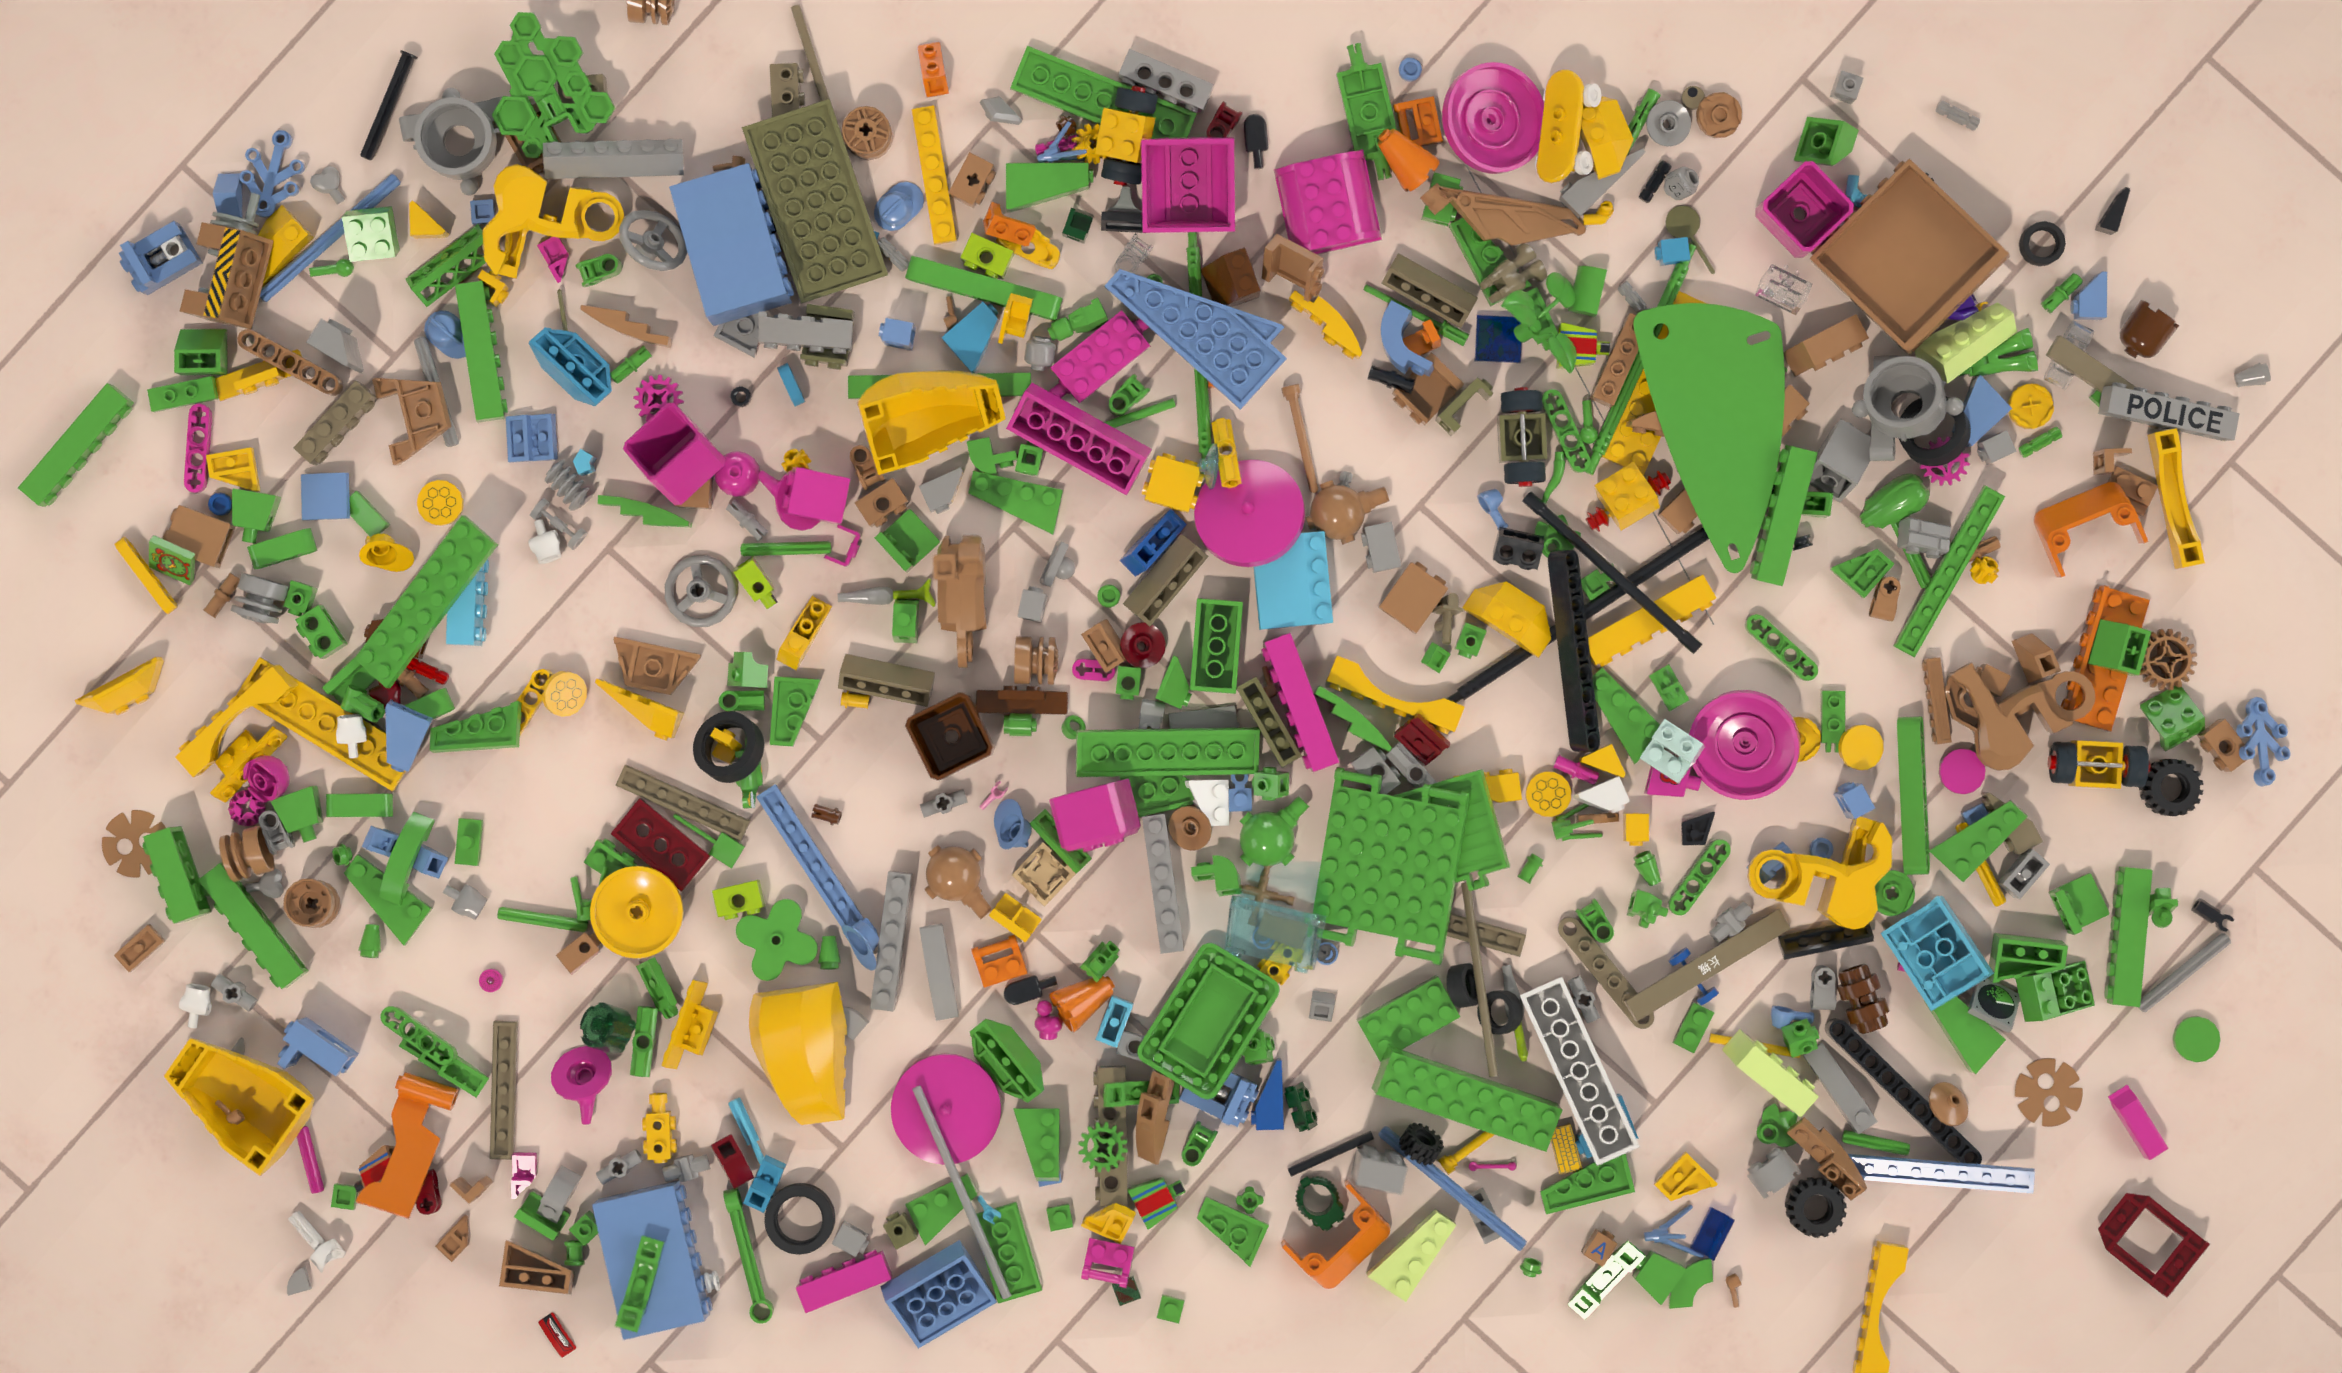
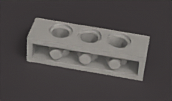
[1119,49,1214,113]

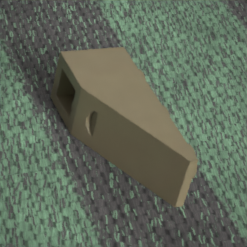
[1981,792,2043,855]

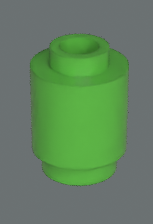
[1004,713,1037,736]

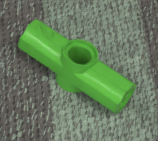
[630,1006,658,1077]

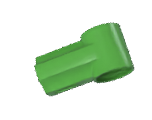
[340,685,385,722]
[719,690,765,711]

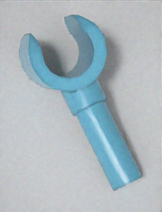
[977,1196,1001,1224]

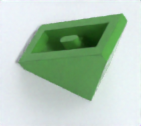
[1802,492,1833,518]

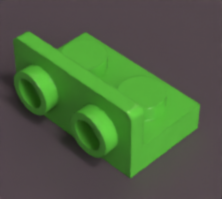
[584,838,638,877]

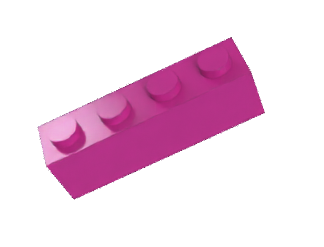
[796,1249,893,1313]

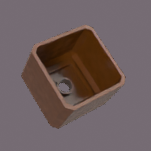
[905,692,995,780]

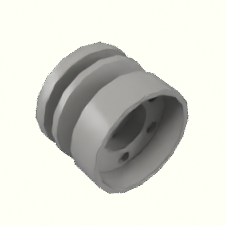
[231,573,289,624]

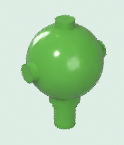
[1240,796,1309,867]

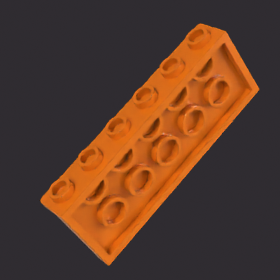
[2060,585,2150,732]

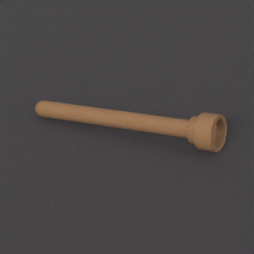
[1281,384,1318,493]

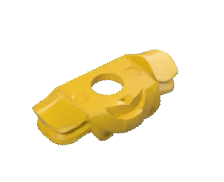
[996,229,1060,269]

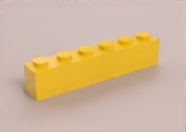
[1588,574,1716,667]

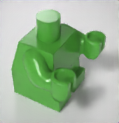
[1627,890,1668,928]

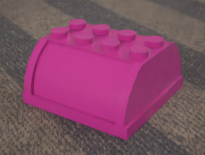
[1141,137,1235,233]
[1274,150,1382,254]

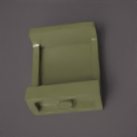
[800,304,854,370]
[1435,377,1494,436]

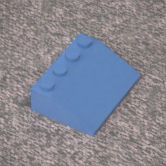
[880,1240,997,1349]

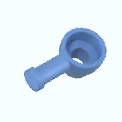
[1477,489,1508,530]
[1771,1006,1814,1029]

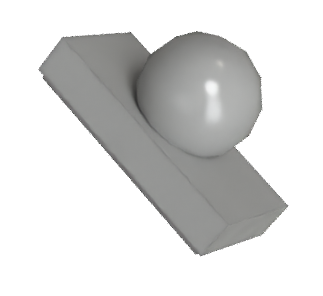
[1040,541,1075,587]

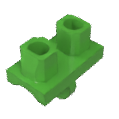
[1649,664,1689,711]
[2148,888,2178,928]
[1080,941,1119,982]

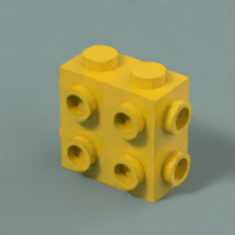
[1142,453,1204,513]

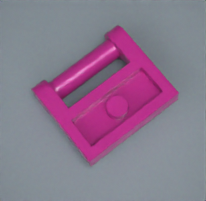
[1081,1238,1135,1288]

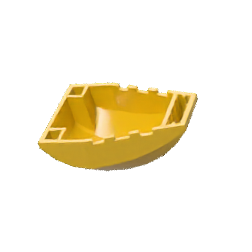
[857,370,1006,475]
[749,982,847,1125]
[164,1038,315,1176]

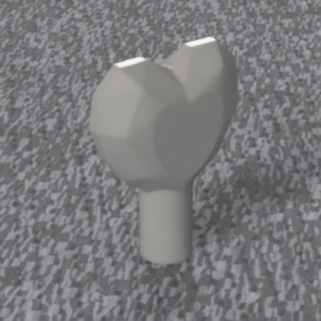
[310,166,345,205]
[246,869,284,898]

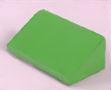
[349,491,391,536]

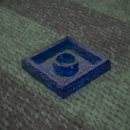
[1474,315,1522,363]

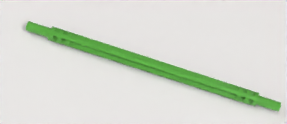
[1186,232,1212,476]
[1585,243,1696,476]

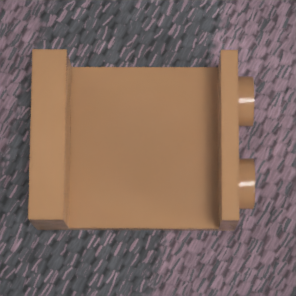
[1392,352,1464,425]

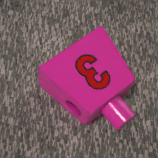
[1644,766,1701,797]

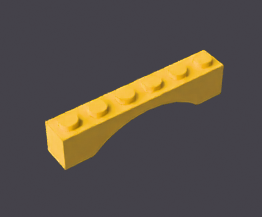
[2147,428,2205,569]
[1326,655,1465,735]
[175,664,298,777]
[1853,1241,1909,1373]

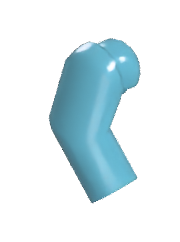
[1845,175,1867,207]

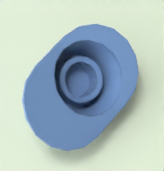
[874,182,924,231]
[424,310,466,359]
[994,799,1032,849]
[842,918,879,971]

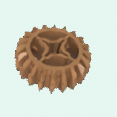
[2140,629,2198,690]

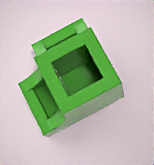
[727,652,768,688]

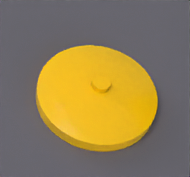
[590,866,684,958]

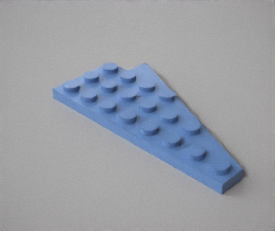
[1104,269,1287,410]

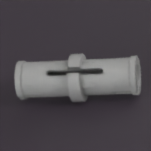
[726,499,768,541]

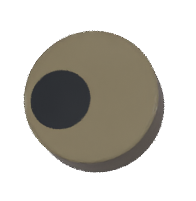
[1681,86,1705,110]

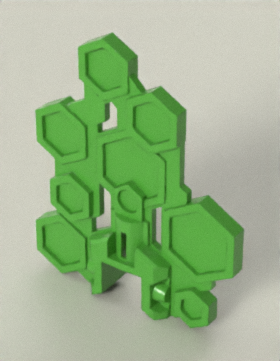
[492,12,616,158]

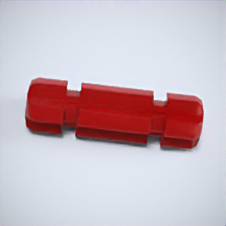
[406,657,449,685]

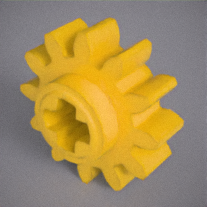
[1072,124,1108,164]

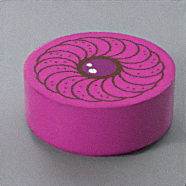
[479,969,503,992]

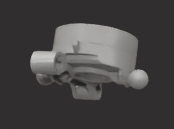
[399,88,502,195]
[1852,355,1964,461]

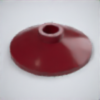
[1120,622,1166,668]

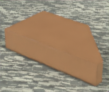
[1576,812,1619,824]
[435,1215,469,1262]

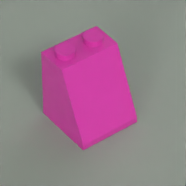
[782,467,850,524]

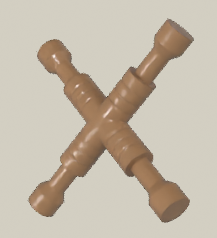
[1241,866,1295,927]

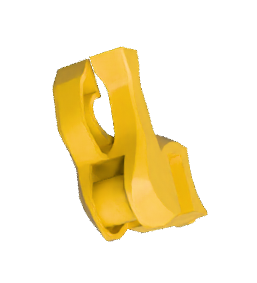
[483,164,624,279]
[1747,816,1892,930]

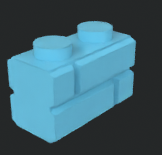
[1095,995,1134,1048]

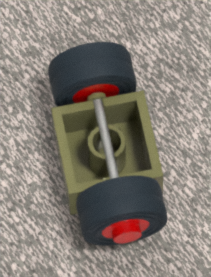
[1497,387,1547,487]

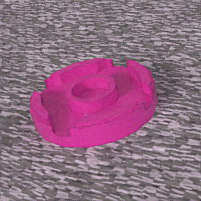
[1938,749,1986,794]

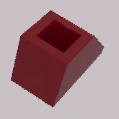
[711,1134,754,1189]

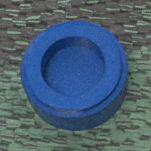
[208,493,232,516]

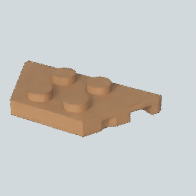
[613,636,701,695]

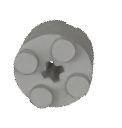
[1747,1148,1801,1199]

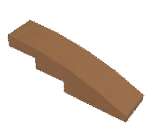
[580,305,672,348]

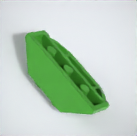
[970,1019,1044,1103]

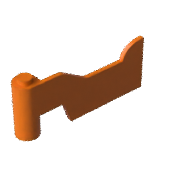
[356,1072,459,1219]

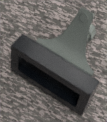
[1101,185,1143,233]

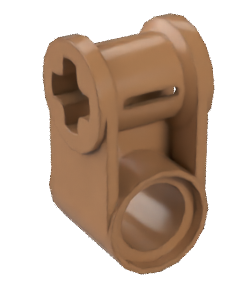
[850,445,885,490]
[1869,577,1901,622]

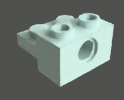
[1640,719,1705,784]

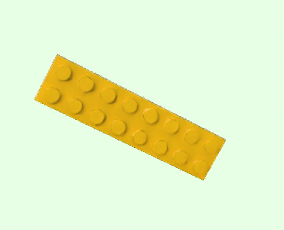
[1602,291,1707,475]
[237,657,406,791]

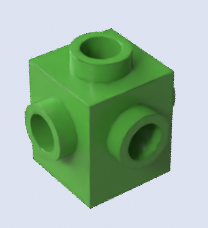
[1252,767,1289,801]
[1781,1018,1819,1058]
[1243,1029,1275,1066]

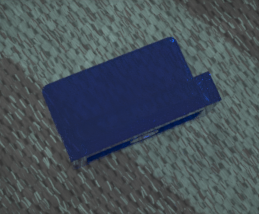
[1690,1206,1735,1261]

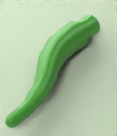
[1542,452,1565,504]

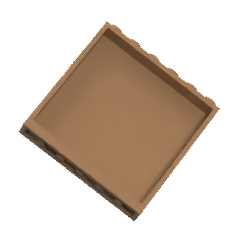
[1810,159,2010,356]

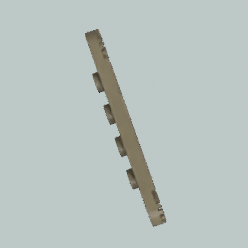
[1558,917,1654,1029]

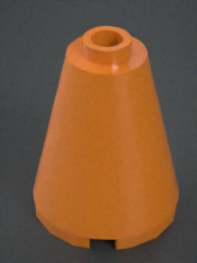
[1378,129,1440,192]
[1049,976,1115,1032]

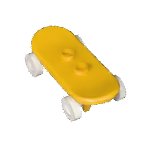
[1535,69,1601,183]

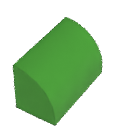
[1568,266,1607,317]

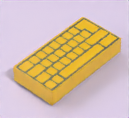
[1551,1124,1582,1174]

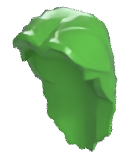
[1860,473,1930,529]

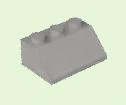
[307,319,364,373]

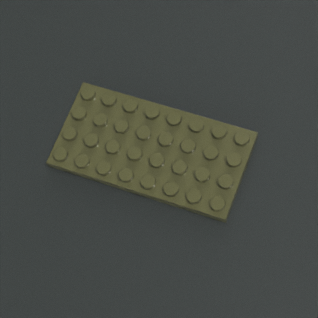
[742,99,888,303]

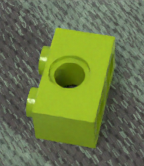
[960,233,1014,279]
[712,880,765,920]

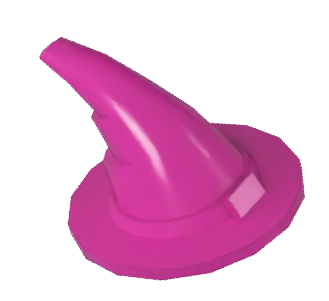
[758,468,820,531]
[551,1046,612,1125]

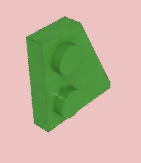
[1830,549,1894,598]

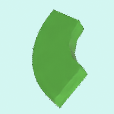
[1669,1258,1713,1309]

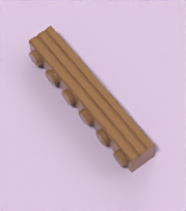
[1922,657,1952,744]

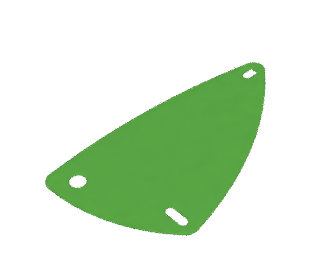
[1633,303,1785,573]

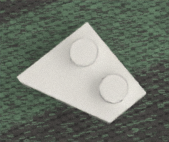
[1185,780,1229,826]

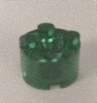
[580,1002,636,1053]

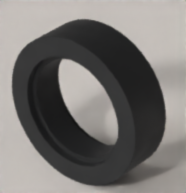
[1899,396,1971,466]
[693,711,764,783]
[764,1183,835,1255]

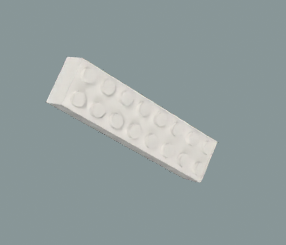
[1520,977,1640,1166]

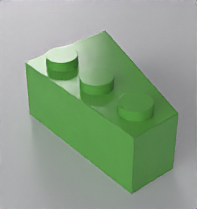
[1988,933,2068,983]

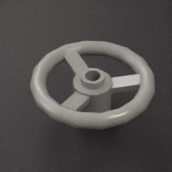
[619,210,688,271]
[665,555,736,627]

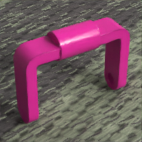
[824,524,861,567]

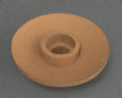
[1169,806,1212,851]
[1929,1082,1968,1126]

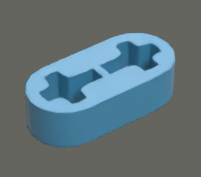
[777,363,805,407]

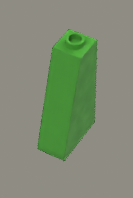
[1006,163,1093,212]
[1924,997,2006,1074]

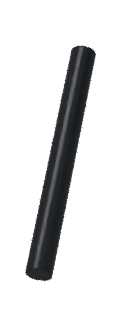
[1287,1131,1374,1177]

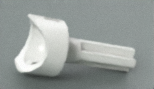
[288,1211,346,1273]

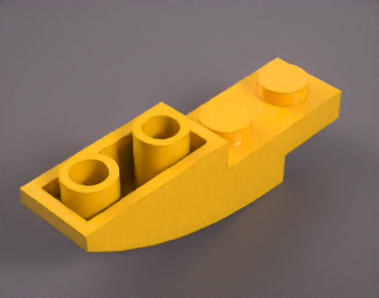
[1289,290,1362,360]

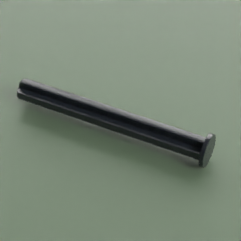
[360,50,418,161]

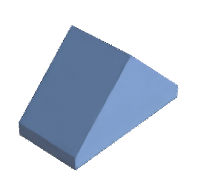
[213,174,243,218]

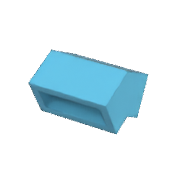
[573,449,597,476]

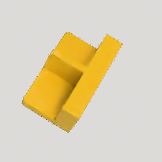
[998,293,1033,344]
[988,893,1042,943]

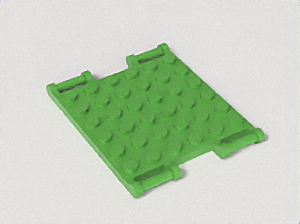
[1308,767,1470,965]

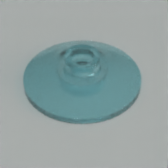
[1199,443,1218,489]

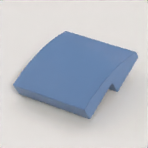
[506,414,558,462]
[301,473,350,521]

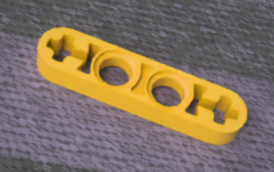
[114,537,178,614]

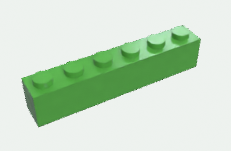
[455,281,508,423]
[18,383,134,507]
[1750,445,1818,586]
[198,863,309,989]
[2104,866,2153,1007]

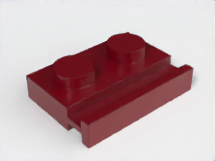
[1394,713,1450,766]

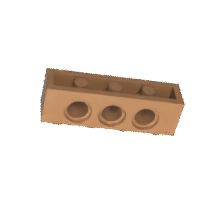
[1590,313,1639,408]

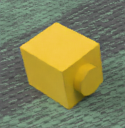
[1623,813,1649,846]

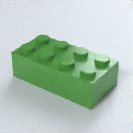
[1190,598,1243,694]
[142,826,211,924]
[1356,975,1460,1062]

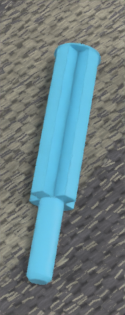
[728,1098,764,1164]

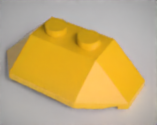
[1580,96,1634,180]
[1462,581,1551,658]
[75,657,164,715]

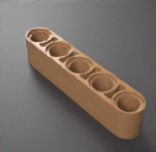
[237,329,344,396]

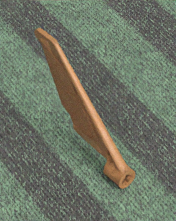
[1420,183,1586,246]

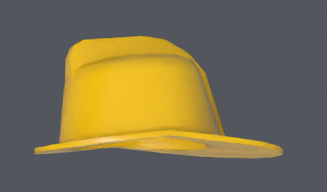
[359,533,414,572]

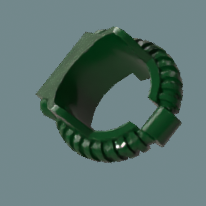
[1295,1176,1345,1231]

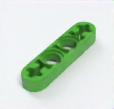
[1542,389,1591,473]
[1745,614,1818,681]
[1668,839,1731,916]
[380,1006,458,1065]

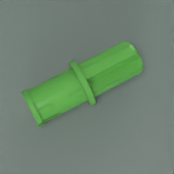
[2041,273,2083,314]
[610,345,653,384]

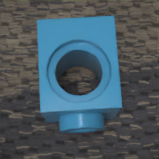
[1655,237,1691,266]

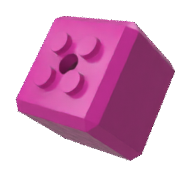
[1755,161,1853,258]
[623,403,725,505]
[1049,778,1141,852]

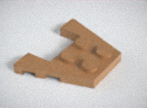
[372,378,452,465]

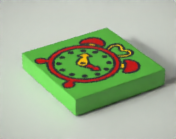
[149,535,195,585]

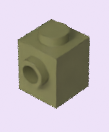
[883,1211,918,1250]

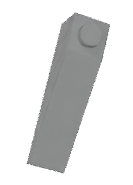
[1559,148,1646,219]
[1803,1043,1878,1134]

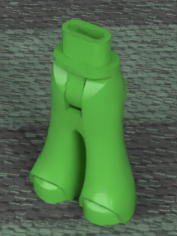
[1959,328,2038,377]

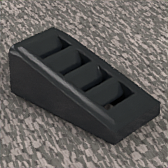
[2095,187,2130,235]

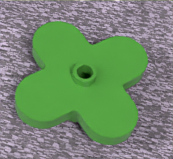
[736,899,818,981]

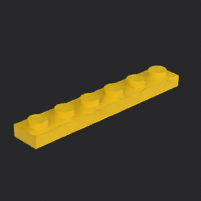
[911,105,957,245]

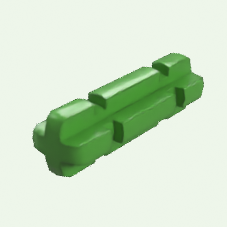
[2018,427,2062,458]

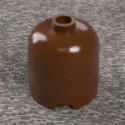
[2120,300,2179,359]

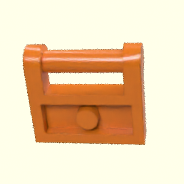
[1393,96,1443,146]
[971,935,1028,988]

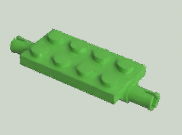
[1336,43,1397,181]

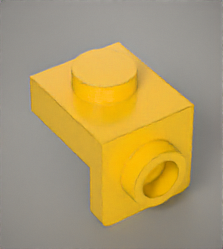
[477,270,509,307]
[710,728,742,765]

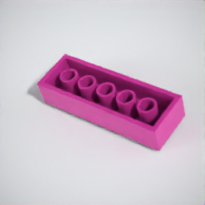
[1006,383,1152,495]
[1261,633,1339,772]

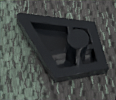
[1681,812,1715,845]

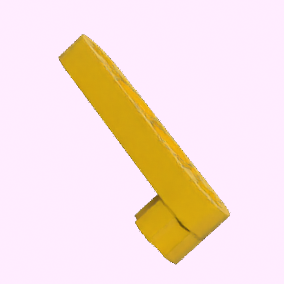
[517,669,553,736]

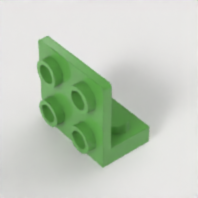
[874,509,940,573]
[2140,686,2205,752]
[2048,873,2109,935]

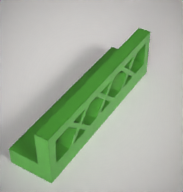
[405,224,486,307]

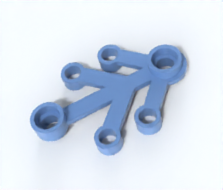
[239,130,305,217]
[2236,697,2290,787]

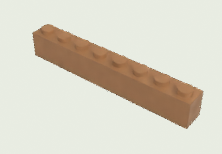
[1658,384,1810,534]

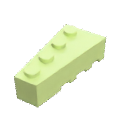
[1915,302,2017,384]
[1722,1029,1819,1117]
[1366,1209,1456,1302]

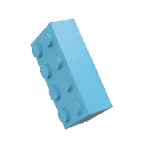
[446,559,489,646]

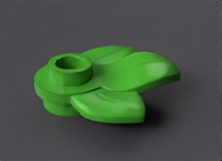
[1535,514,1581,558]
[1756,1104,1798,1147]

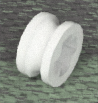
[704,1270,720,1293]

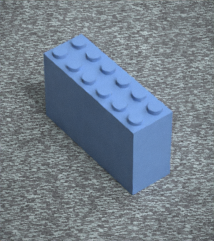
[669,163,794,326]
[592,1180,712,1340]

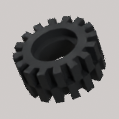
[1399,1123,1444,1165]

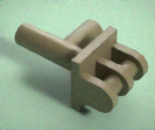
[1432,593,1463,644]

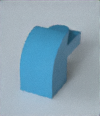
[743,1155,787,1213]

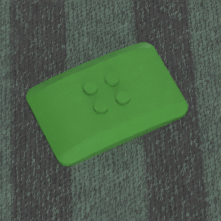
[1137,943,1280,1100]

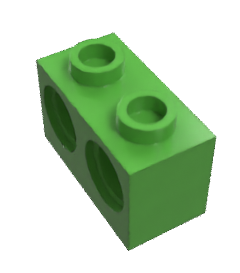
[295,605,348,659]

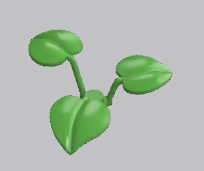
[1501,272,1577,374]

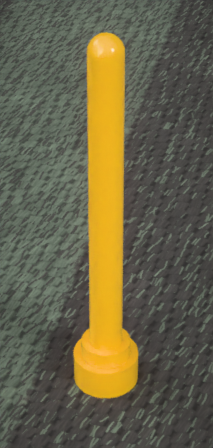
[1438,1131,1494,1175]

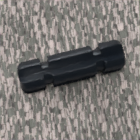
[1639,160,1671,203]

